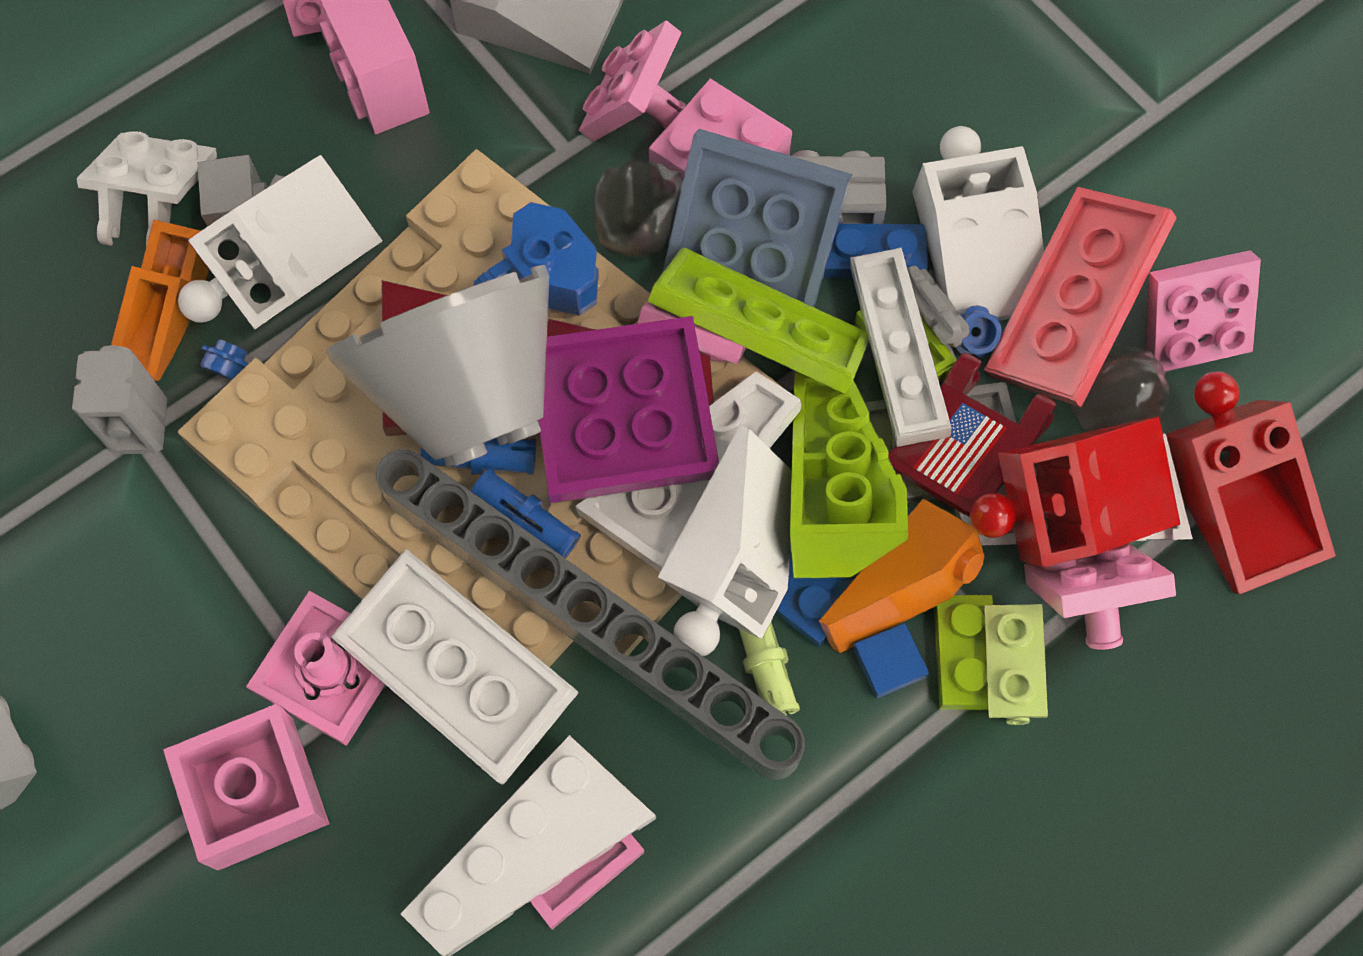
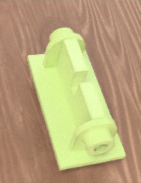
[985,604,1048,725]

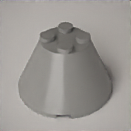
[326,265,549,467]

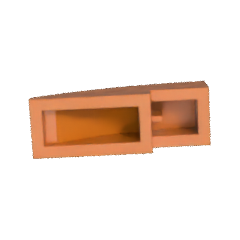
[111,220,209,381]

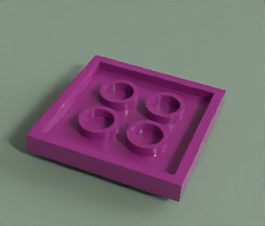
[538,316,719,503]

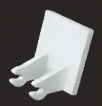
[77,132,217,246]

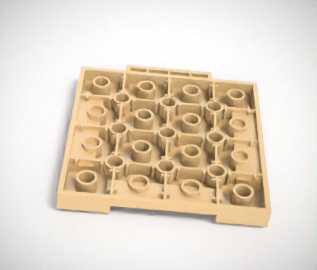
[178,149,784,667]

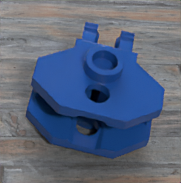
[473,202,599,316]

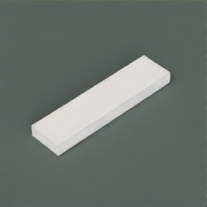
[850,248,951,447]

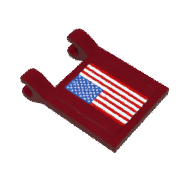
[888,353,1056,518]

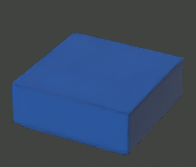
[852,623,929,699]

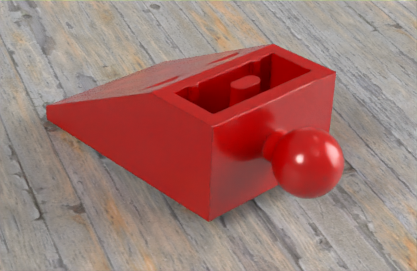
[1166,372,1336,594]
[970,416,1180,567]

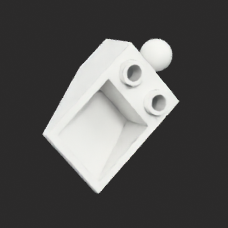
[912,126,1044,321]
[178,155,382,329]
[658,425,792,656]

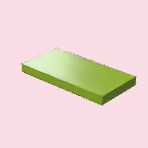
[647,247,869,394]

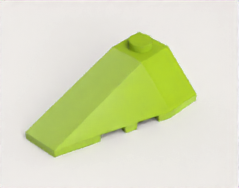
[790,372,908,578]

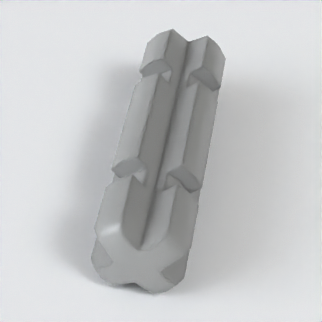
[907,265,970,347]

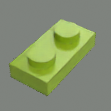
[934,595,993,710]

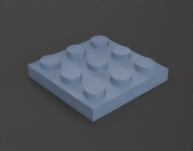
[663,129,852,308]

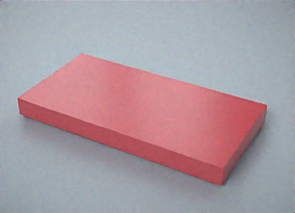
[984,187,1176,407]

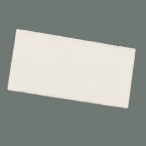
[331,549,579,784]

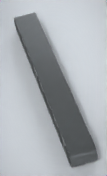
[376,449,805,780]

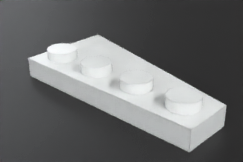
[401,735,656,956]

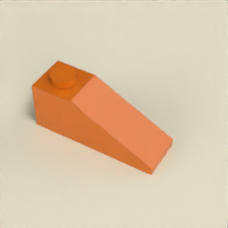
[819,499,985,653]

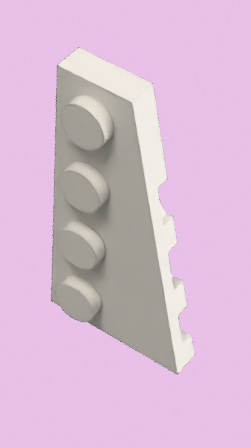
[575,371,801,572]

